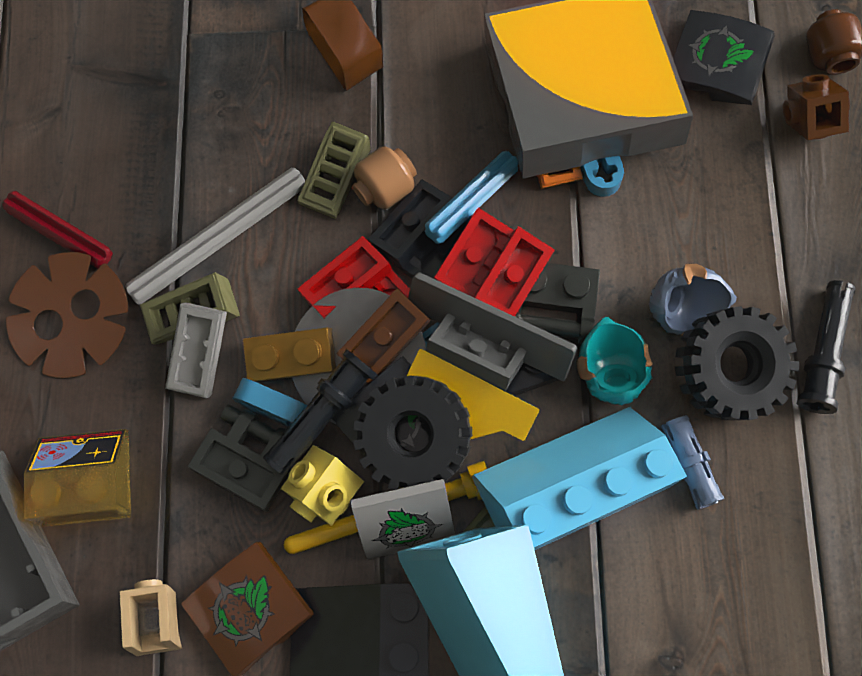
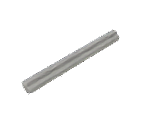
[125,167,305,304]

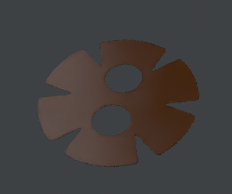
[6,252,129,378]

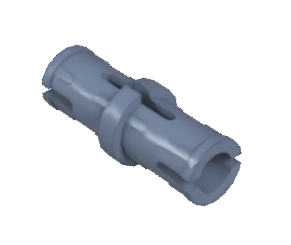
[661,415,724,510]

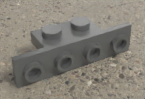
[408,272,577,390]

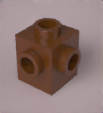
[783,74,850,140]

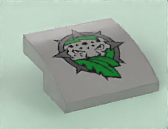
[350,479,455,560]

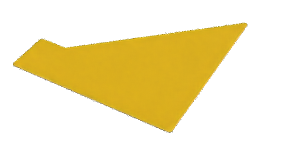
[407,349,539,441]

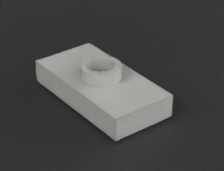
[165,302,227,398]

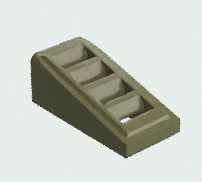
[297,122,371,219]
[140,272,240,345]

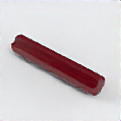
[2,191,113,269]

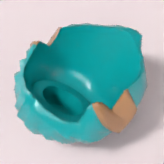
[577,317,653,405]

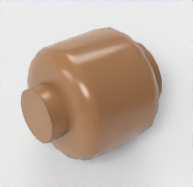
[352,146,417,210]

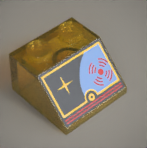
[24,429,131,527]

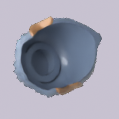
[649,264,737,336]

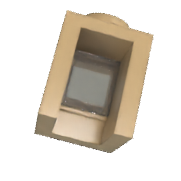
[120,580,182,656]

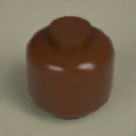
[806,9,862,75]

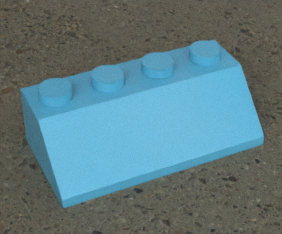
[472,407,687,551]

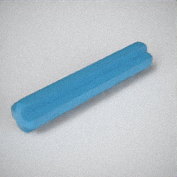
[425,151,518,244]

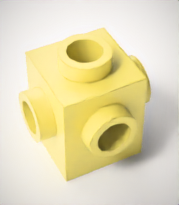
[280,445,364,526]

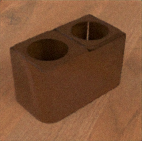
[302,0,384,91]

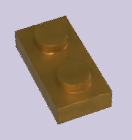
[243,327,336,382]

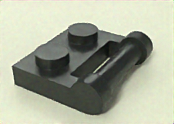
[515,263,600,344]

